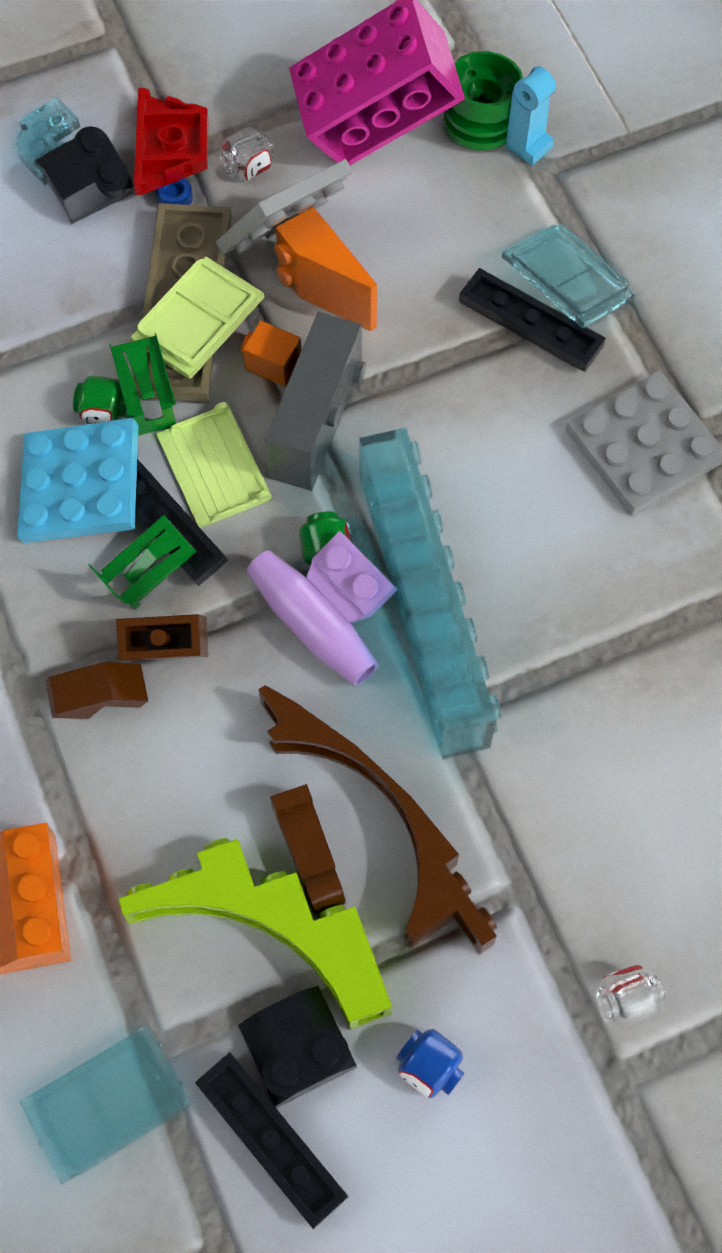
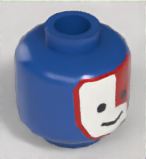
[396,1029,465,1098]

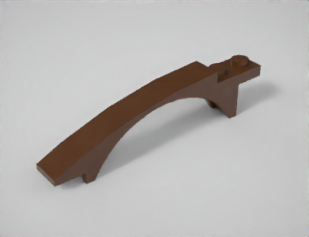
[258,685,497,955]

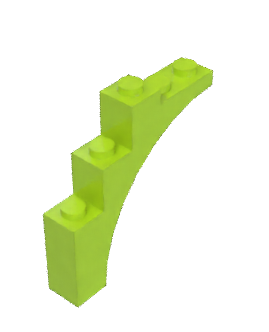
[118,838,392,1030]

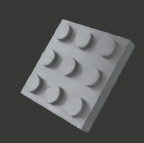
[216,159,353,255]
[565,371,722,516]

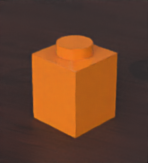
[241,320,302,387]

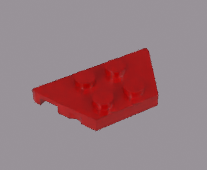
[134,88,209,195]

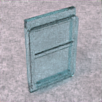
[502,224,635,328]
[19,1025,192,1184]

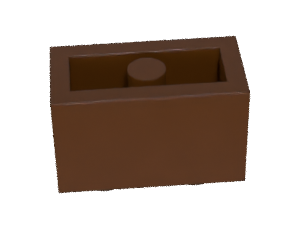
[116,614,208,662]

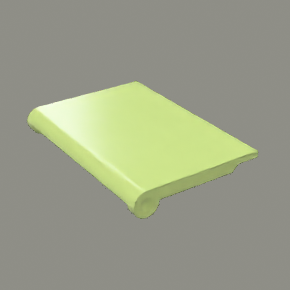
[156,402,272,528]

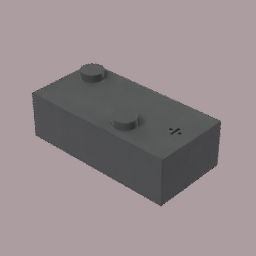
[264,312,366,491]

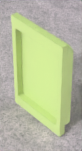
[131,257,265,379]

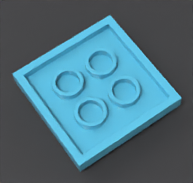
[17,418,139,543]

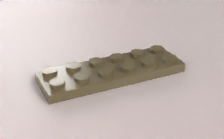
[133,203,232,402]

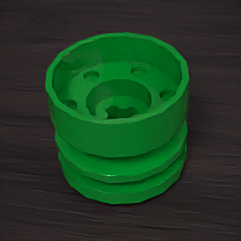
[443,51,523,151]

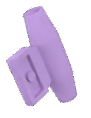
[247,531,398,686]

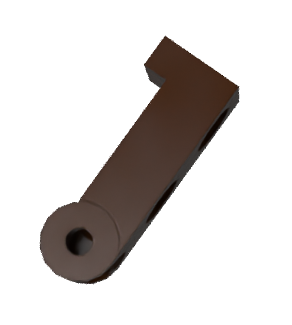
[270,784,346,914]

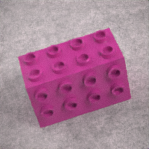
[289,0,465,165]

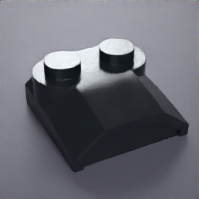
[34,126,134,225]
[238,986,357,1108]

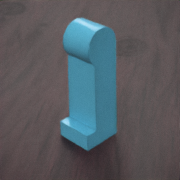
[506,66,556,166]

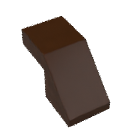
[45,661,148,719]

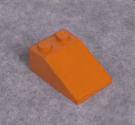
[274,207,377,331]

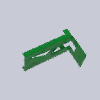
[109,333,176,436]
[88,515,197,610]

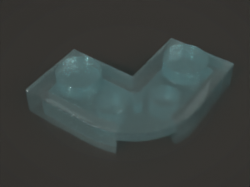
[15,97,80,186]

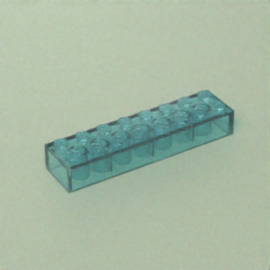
[359,427,501,760]

